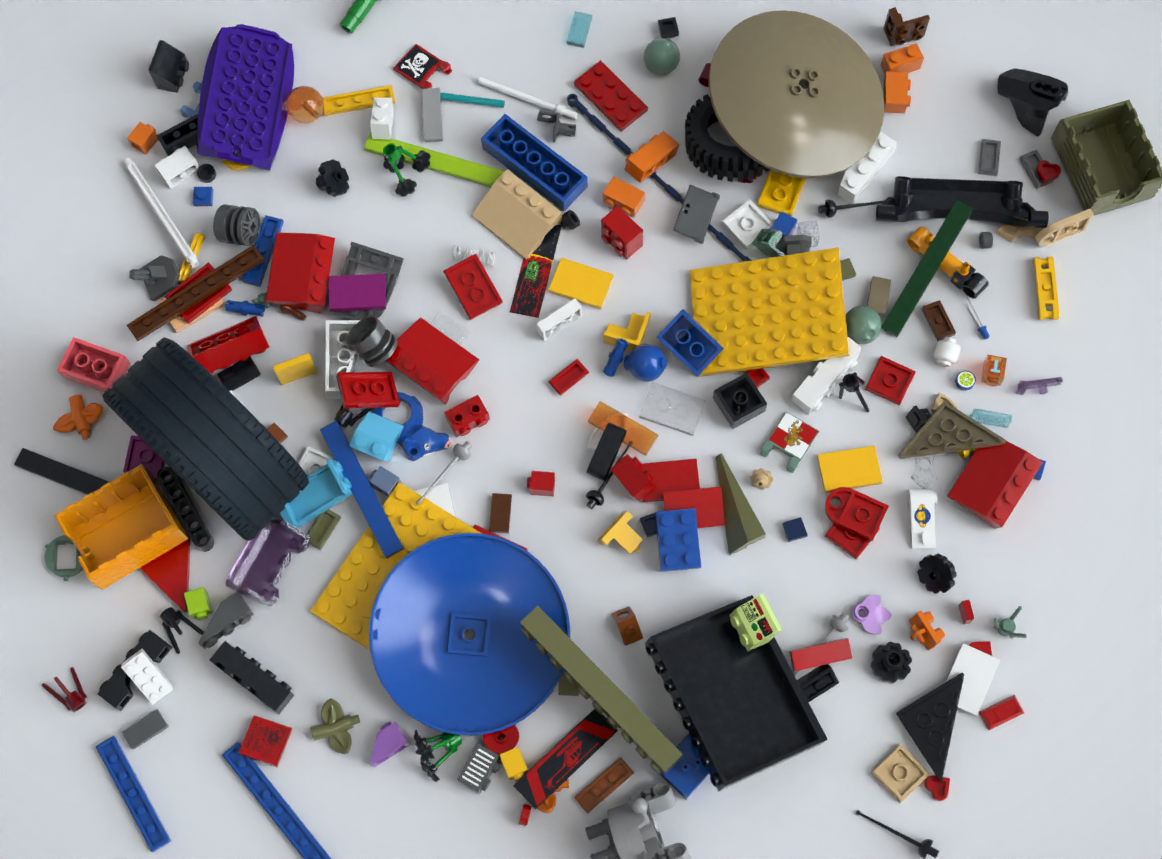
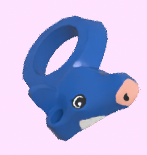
[374,392,452,461]

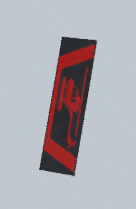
[513,709,618,809]

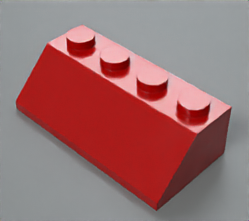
[187,316,269,374]

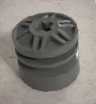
[213,204,261,246]
[346,316,398,367]

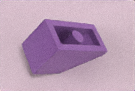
[370,722,410,767]

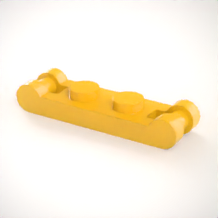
[1032,257,1059,320]

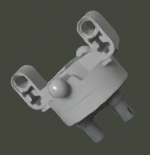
[585,782,691,859]

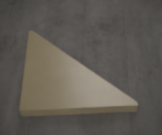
[898,401,1006,459]

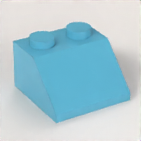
[349,411,404,461]

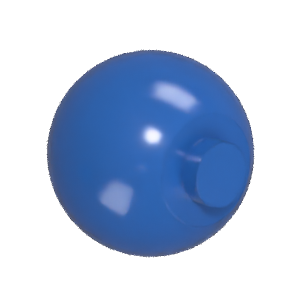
[623,344,667,382]

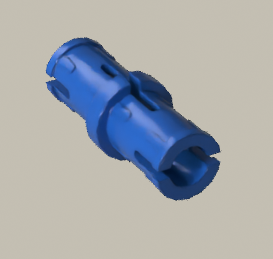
[225,300,265,317]
[603,338,629,377]

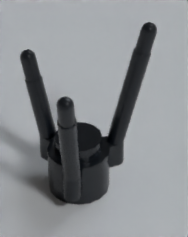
[838,372,870,412]
[334,404,372,428]
[160,607,204,654]

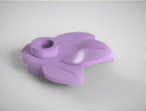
[852,595,892,635]

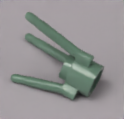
[994,606,1027,639]

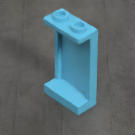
[280,458,353,530]

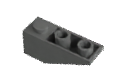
[198,591,254,649]

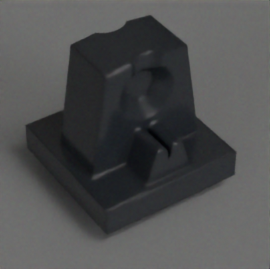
[905,405,932,432]

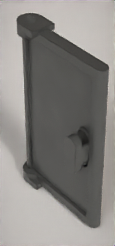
[673,185,720,244]

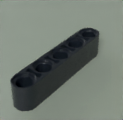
[157,467,214,552]

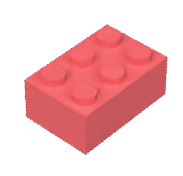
[57,337,130,393]

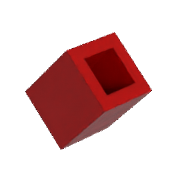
[527,471,555,497]

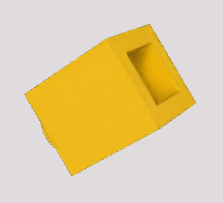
[500,747,528,781]

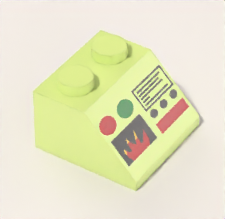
[729,594,782,651]

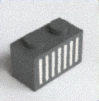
[457,743,501,794]

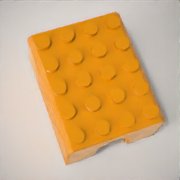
[54,464,189,590]

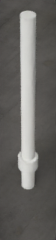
[478,77,578,120]

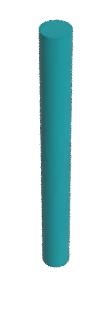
[440,92,505,108]

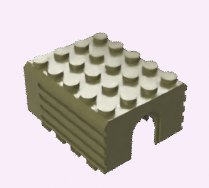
[1051,100,1162,216]

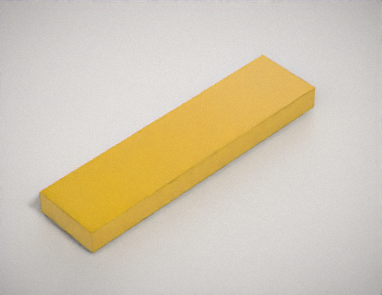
[322,85,395,116]

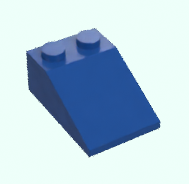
[656,309,724,376]

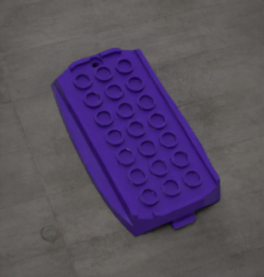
[197,24,294,171]

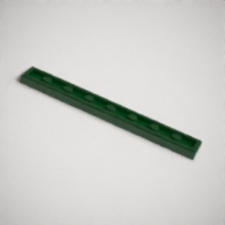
[882,200,974,337]

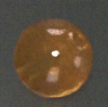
[286,86,324,123]

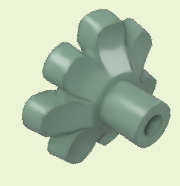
[252,292,272,309]

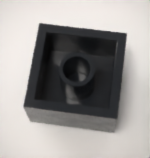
[713,373,767,429]

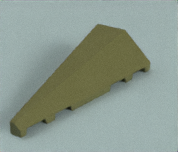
[715,453,766,555]

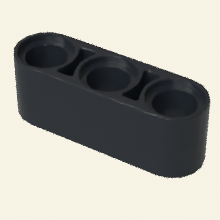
[586,422,627,481]

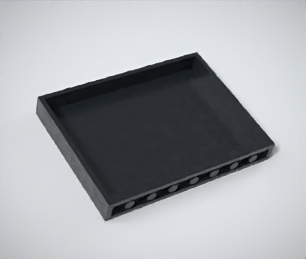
[645,595,828,792]

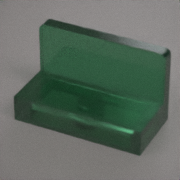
[752,229,785,257]

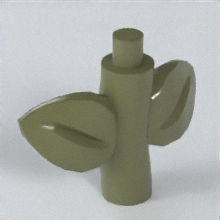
[310,698,360,754]

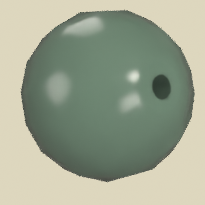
[643,38,680,75]
[846,306,882,344]

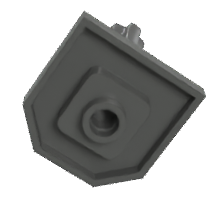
[771,234,812,256]
[129,255,180,301]

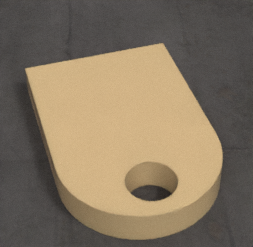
[1035,208,1094,246]

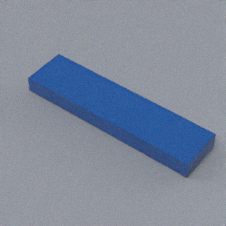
[242,215,284,287]

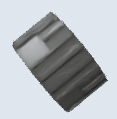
[979,232,993,249]

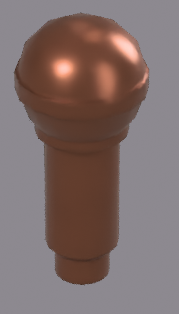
[280,305,307,321]

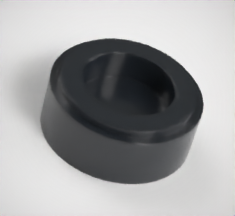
[197,164,216,183]

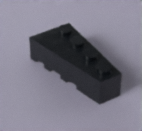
[210,641,294,714]

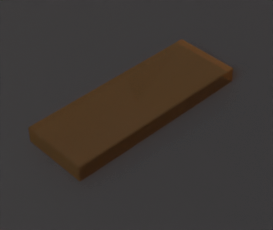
[588,401,658,456]

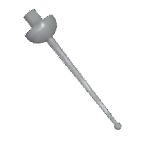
[416,441,472,505]
[794,612,850,676]

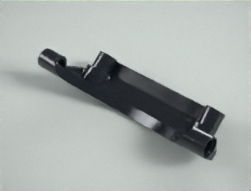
[876,176,1049,228]

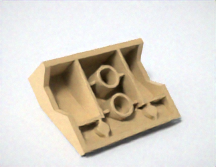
[472,169,563,260]

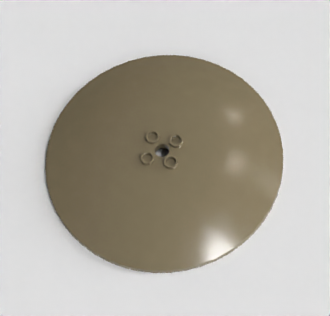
[709,10,884,178]

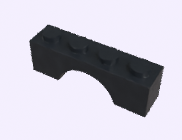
[98,630,173,711]

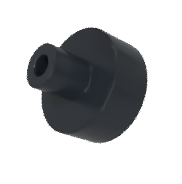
[560,210,580,230]

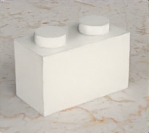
[370,98,394,140]
[155,146,199,189]

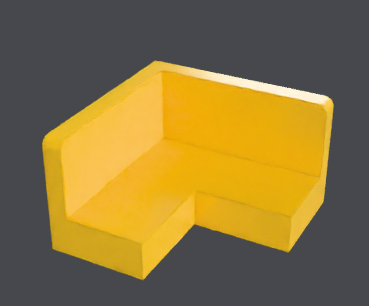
[603,312,651,351]

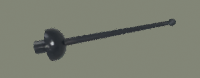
[818,199,884,218]
[586,441,633,509]
[856,811,939,859]

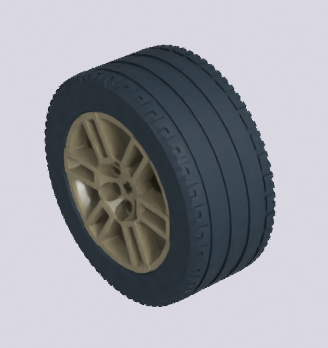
[102,337,309,541]

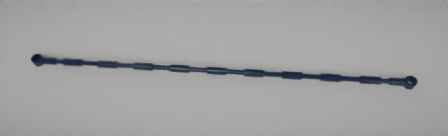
[567,94,752,261]

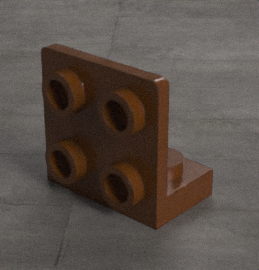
[883,7,930,46]

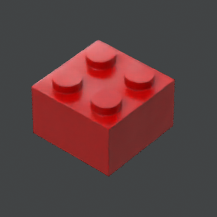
[601,206,643,260]

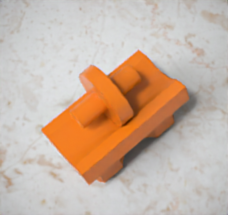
[908,611,945,651]

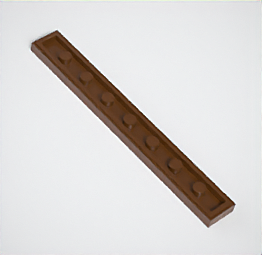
[127,245,265,342]

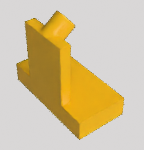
[597,511,643,554]

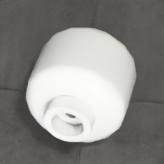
[933,337,961,367]

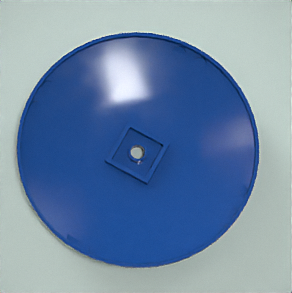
[369,533,570,735]

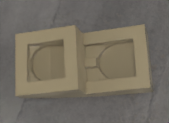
[867,276,891,316]

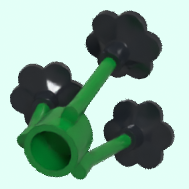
[383,143,431,197]

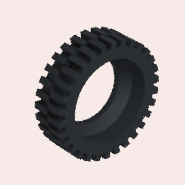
[685,94,770,182]

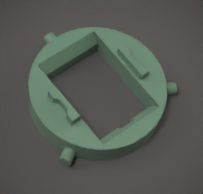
[45,535,83,581]

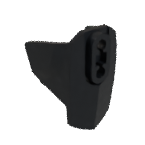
[997,68,1068,137]

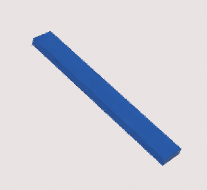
[320,420,404,558]
[222,742,331,859]

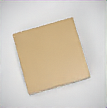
[871,744,930,803]

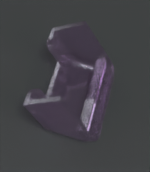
[225,519,311,607]

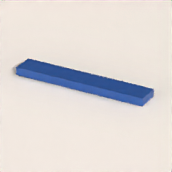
[96,736,171,852]

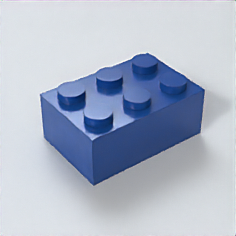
[655,508,701,572]

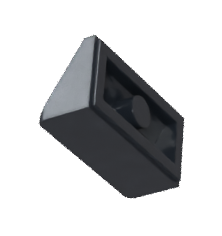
[217,356,261,391]
[797,664,839,702]

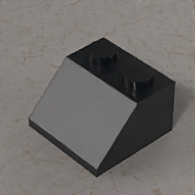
[148,40,189,93]

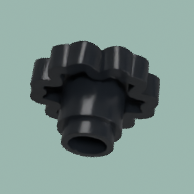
[316,159,349,197]
[917,553,957,594]
[870,642,912,684]

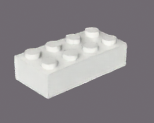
[537,299,582,341]
[121,649,173,705]

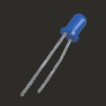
[967,296,990,339]

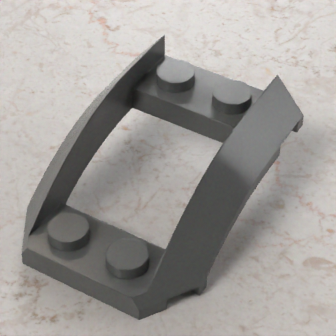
[333,241,404,320]

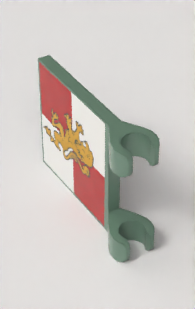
[760,412,819,473]

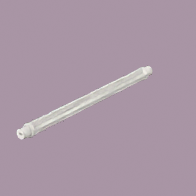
[124,158,199,268]

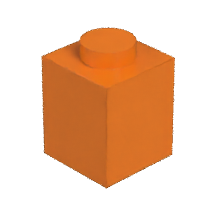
[127,122,158,155]

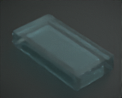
[567,11,592,48]
[970,409,1012,428]

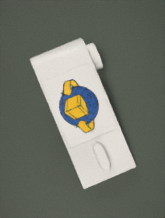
[907,489,937,548]

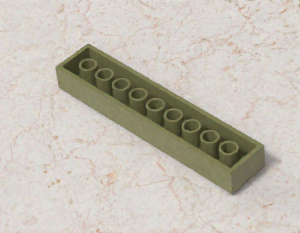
[520,606,683,775]

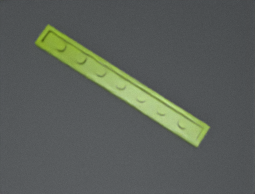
[364,132,505,187]

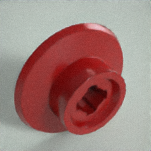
[483,722,519,754]

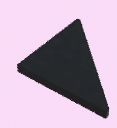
[896,672,964,781]

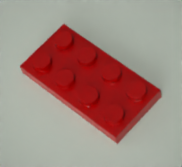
[574,60,648,132]

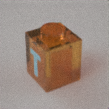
[981,355,1007,386]

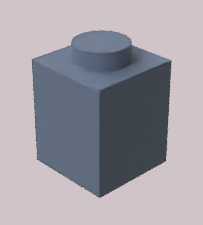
[369,466,401,497]

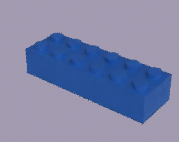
[481,114,588,212]

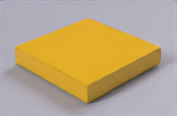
[273,353,318,385]

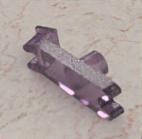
[1015,377,1063,395]

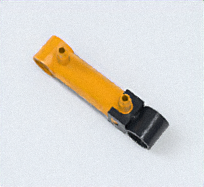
[906,226,989,299]

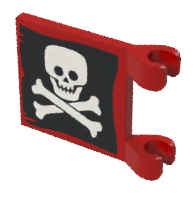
[393,44,452,89]

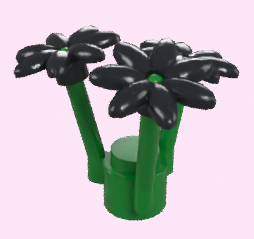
[414,730,462,782]

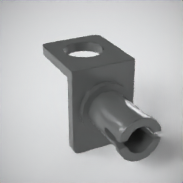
[537,110,576,142]

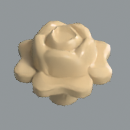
[750,468,774,490]

